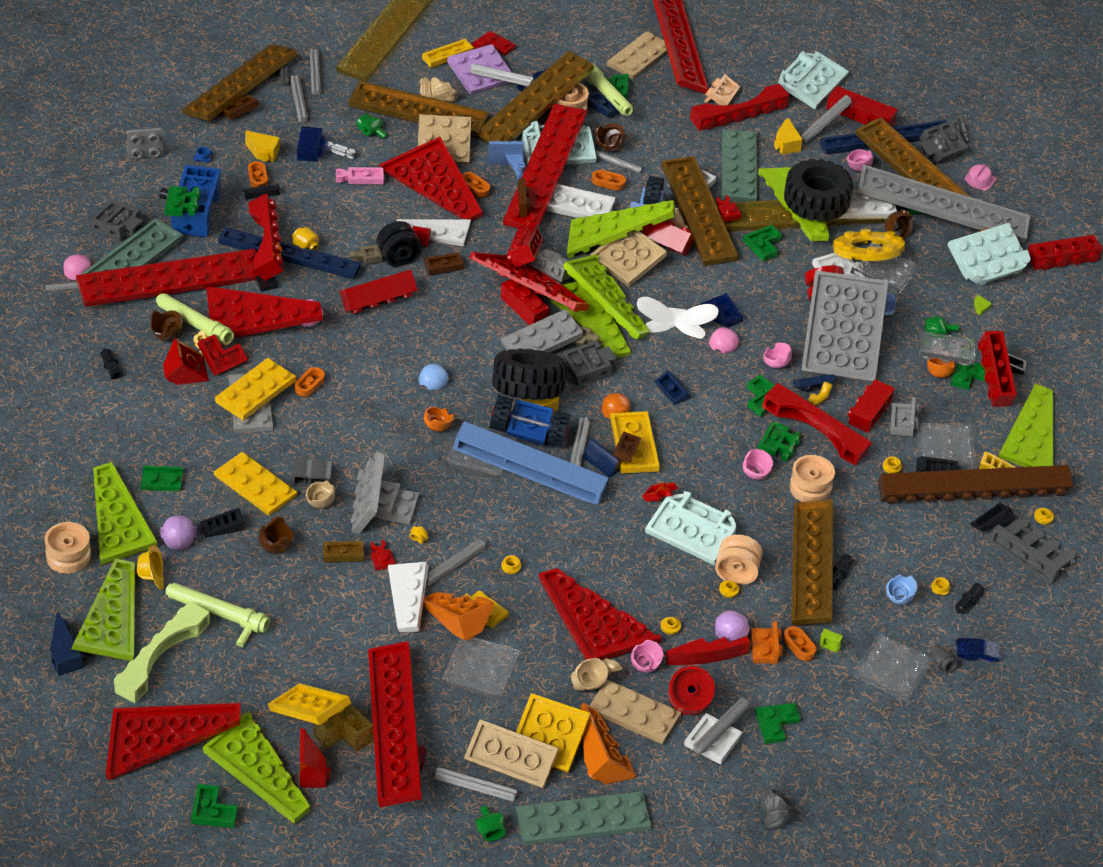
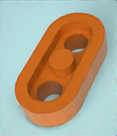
[248,161,268,188]
[591,170,626,190]
[462,172,490,197]
[295,367,325,397]
[783,626,816,661]

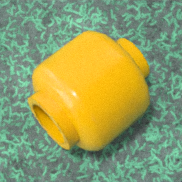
[292,227,319,251]

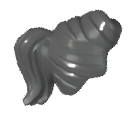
[761,786,794,829]

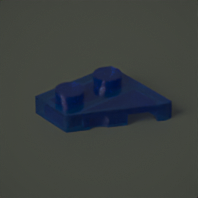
[695,293,743,328]

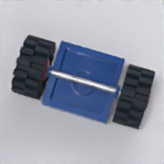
[489,395,571,448]

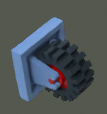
[630,175,665,208]

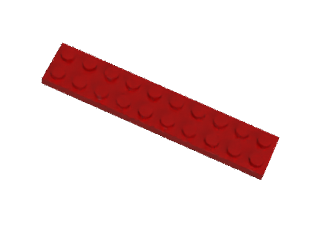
[653,0,709,94]
[503,104,587,228]
[76,249,260,307]
[368,641,422,808]

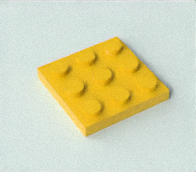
[516,693,591,774]

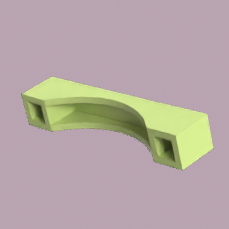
[114,601,210,704]

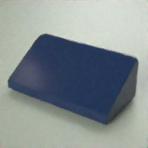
[654,370,692,405]
[582,439,620,477]

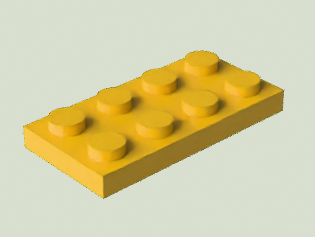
[215,358,296,421]
[609,411,660,473]
[214,452,297,516]
[268,683,351,725]

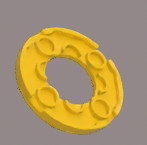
[833,229,905,261]

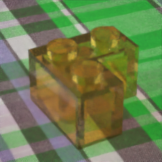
[313,704,373,752]

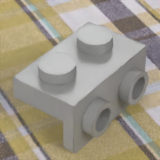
[890,397,919,436]

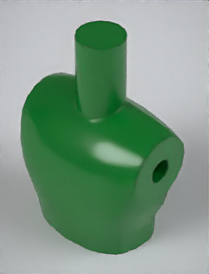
[356,113,388,139]
[924,316,959,339]
[475,806,505,841]

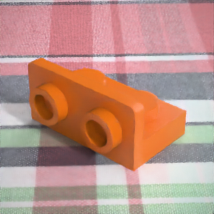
[750,621,783,664]

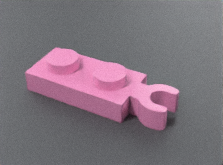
[336,167,384,184]

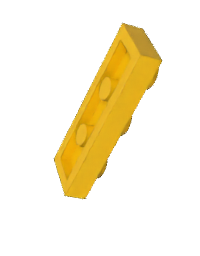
[422,39,474,68]

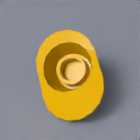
[137,545,164,590]

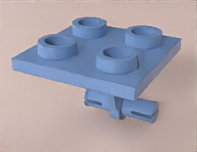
[487,141,525,181]

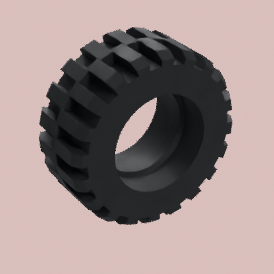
[784,159,854,222]
[492,348,566,400]

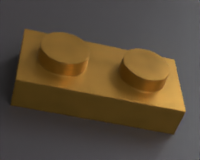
[323,541,364,562]

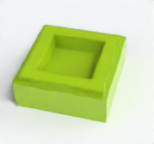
[819,629,843,653]

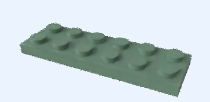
[721,129,757,203]
[82,218,183,274]
[515,791,651,845]

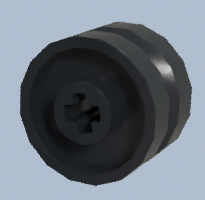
[376,221,422,267]

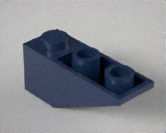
[50,613,85,676]

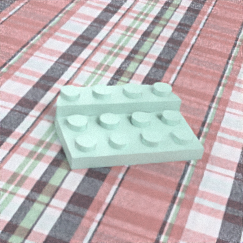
[777,51,849,109]
[522,121,597,165]
[947,223,1030,285]
[645,491,736,565]

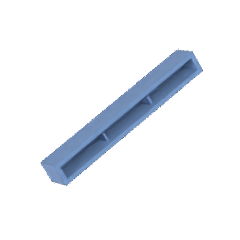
[453,421,608,505]

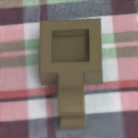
[349,245,382,264]
[572,326,604,348]

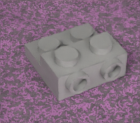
[532,250,572,282]
[373,480,419,525]

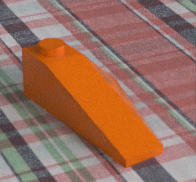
[423,592,494,640]
[581,702,636,784]

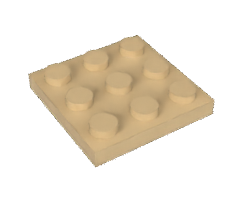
[418,114,471,165]
[591,229,667,287]

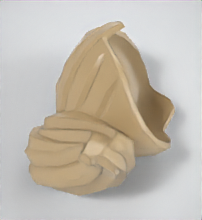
[419,77,458,102]
[571,658,622,691]

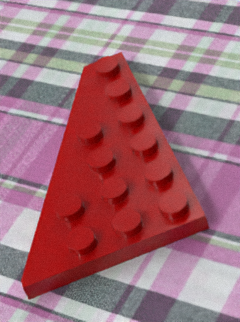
[379,136,483,221]
[469,251,590,312]
[206,287,323,338]
[538,568,662,660]
[105,703,242,780]

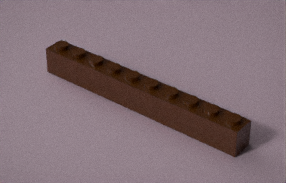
[878,465,1073,504]

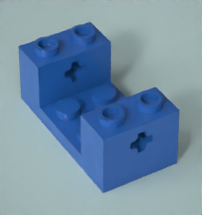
[171,165,221,237]

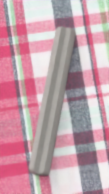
[310,49,321,95]
[470,64,534,86]
[290,75,308,122]
[800,95,852,143]
[570,417,590,467]
[426,539,486,586]
[693,698,749,755]
[435,767,517,801]

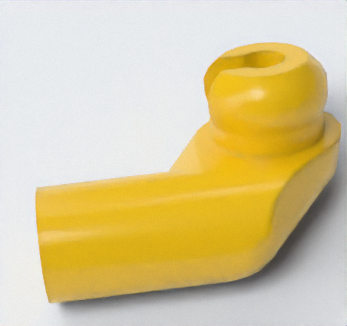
[808,382,833,405]

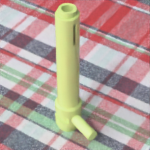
[584,63,633,116]
[156,294,234,356]
[166,583,270,647]

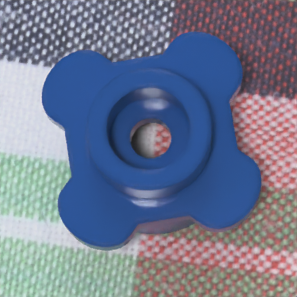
[193,147,213,163]

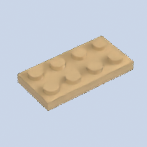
[607,31,668,79]
[589,680,681,744]
[464,719,559,789]

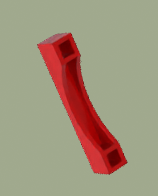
[690,83,789,131]
[248,193,284,281]
[762,383,872,466]

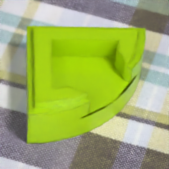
[974,295,992,315]

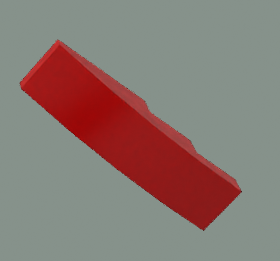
[666,636,751,665]

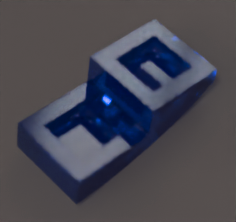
[956,638,1001,662]

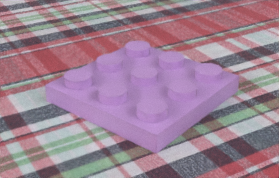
[447,44,511,95]

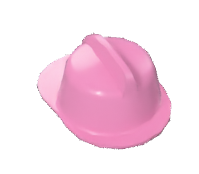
[965,164,998,191]

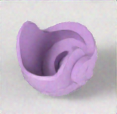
[160,515,197,550]
[715,610,750,642]

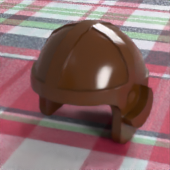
[595,123,626,152]
[885,210,913,241]
[150,310,183,341]
[258,516,294,553]

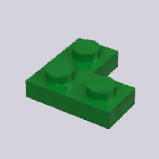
[742,225,782,262]
[951,358,985,390]
[747,375,775,417]
[754,703,800,744]
[191,784,238,828]

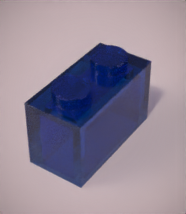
[297,126,325,162]

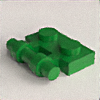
[164,186,201,217]
[758,421,802,461]

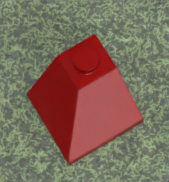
[163,339,209,385]
[300,728,330,788]

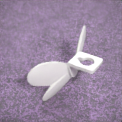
[637,297,718,339]

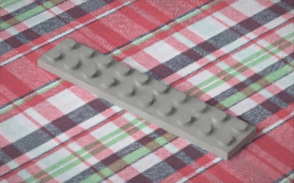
[857,165,1030,244]

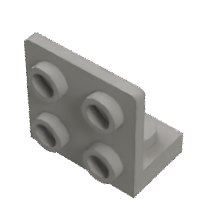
[126,128,164,159]

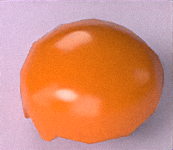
[927,355,956,378]
[601,393,630,418]
[424,406,454,432]

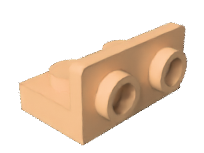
[704,74,740,105]

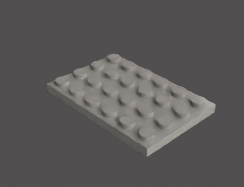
[801,271,888,384]

